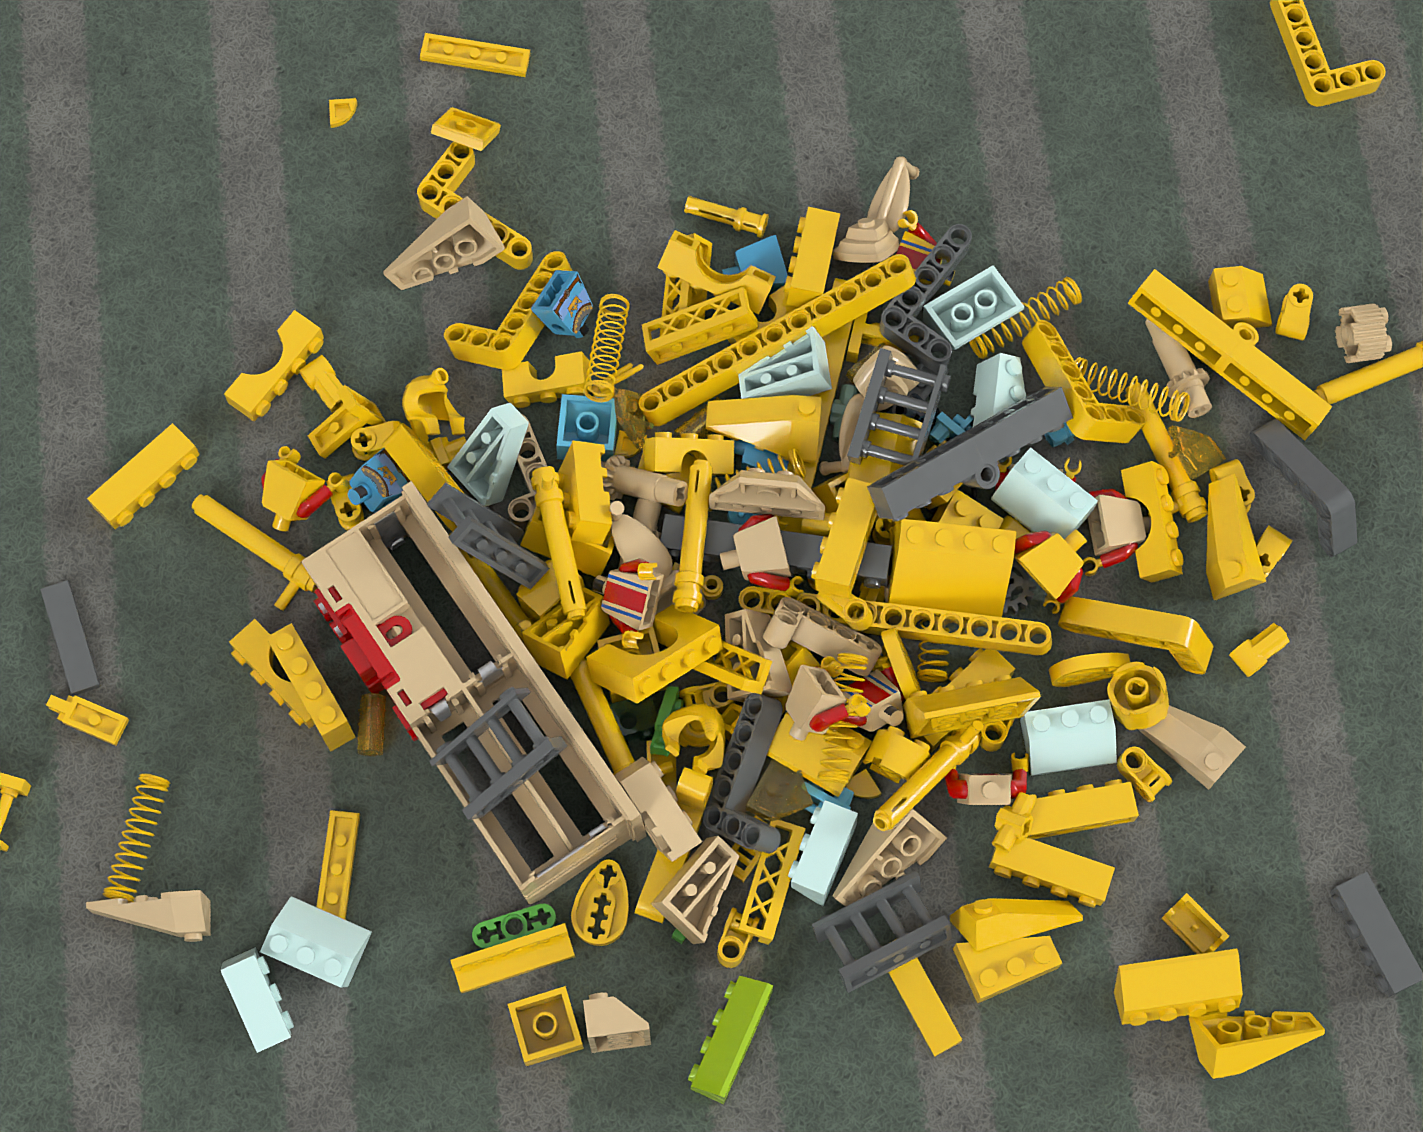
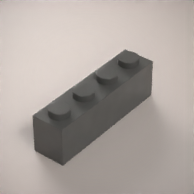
[1330,872,1423,998]

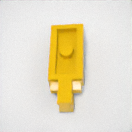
[46,695,129,746]

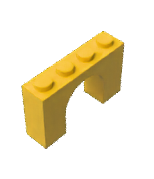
[586,604,723,703]
[266,623,356,752]

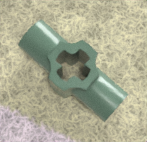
[829,384,859,442]

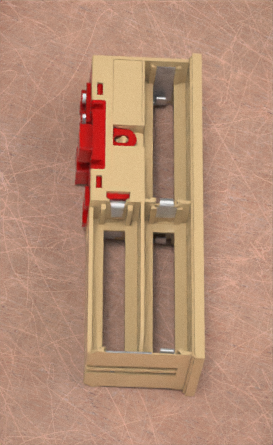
[302,481,647,904]

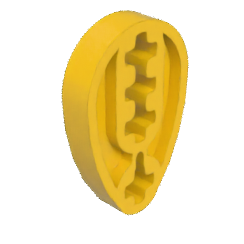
[881,627,921,700]
[1049,653,1130,687]
[571,860,629,946]

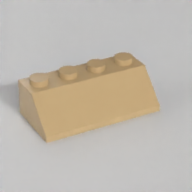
[583,993,651,1053]

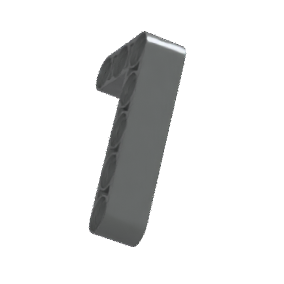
[879,224,972,371]
[1249,419,1358,557]
[703,693,783,854]

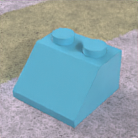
[556,394,618,462]

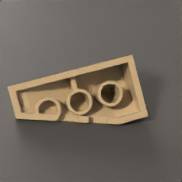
[383,196,505,290]
[1138,705,1246,790]
[833,807,947,907]
[86,890,211,942]

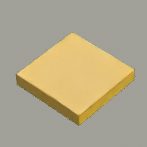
[431,107,501,151]

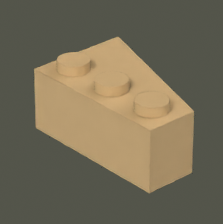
[725,609,792,702]
[614,757,702,862]
[651,836,739,944]

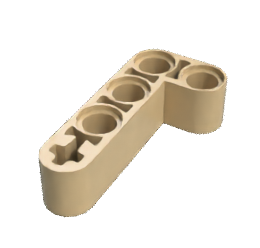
[508,415,547,530]
[763,597,882,676]

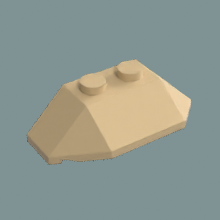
[709,468,825,520]

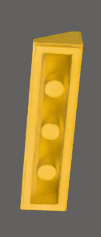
[888,939,962,1057]

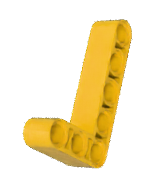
[1270,0,1386,107]
[417,142,533,270]
[444,251,572,370]
[1022,320,1146,443]
[382,423,464,532]
[1058,597,1214,675]
[635,767,713,924]

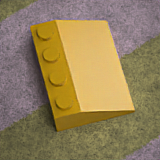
[888,519,1016,617]
[903,675,1041,738]

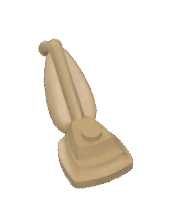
[833,157,920,263]
[819,346,920,475]
[610,501,706,615]

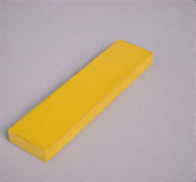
[420,33,531,77]
[316,810,360,920]

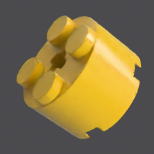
[1107,662,1169,730]
[863,726,931,783]

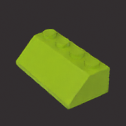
[688,975,773,1104]

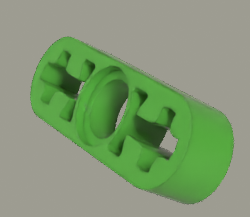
[472,904,556,950]

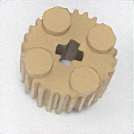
[1335,304,1392,363]

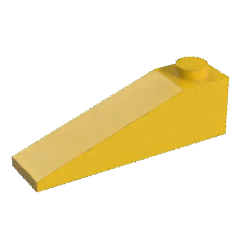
[1189,1011,1325,1079]

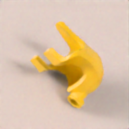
[402,368,465,445]
[662,703,725,774]

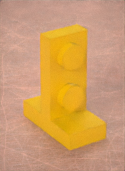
[846,312,919,363]
[308,385,386,459]

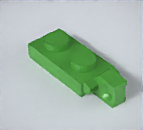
[650,686,684,757]

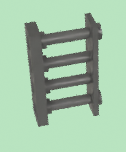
[847,348,951,465]
[427,483,550,590]
[429,687,567,820]
[812,871,953,993]

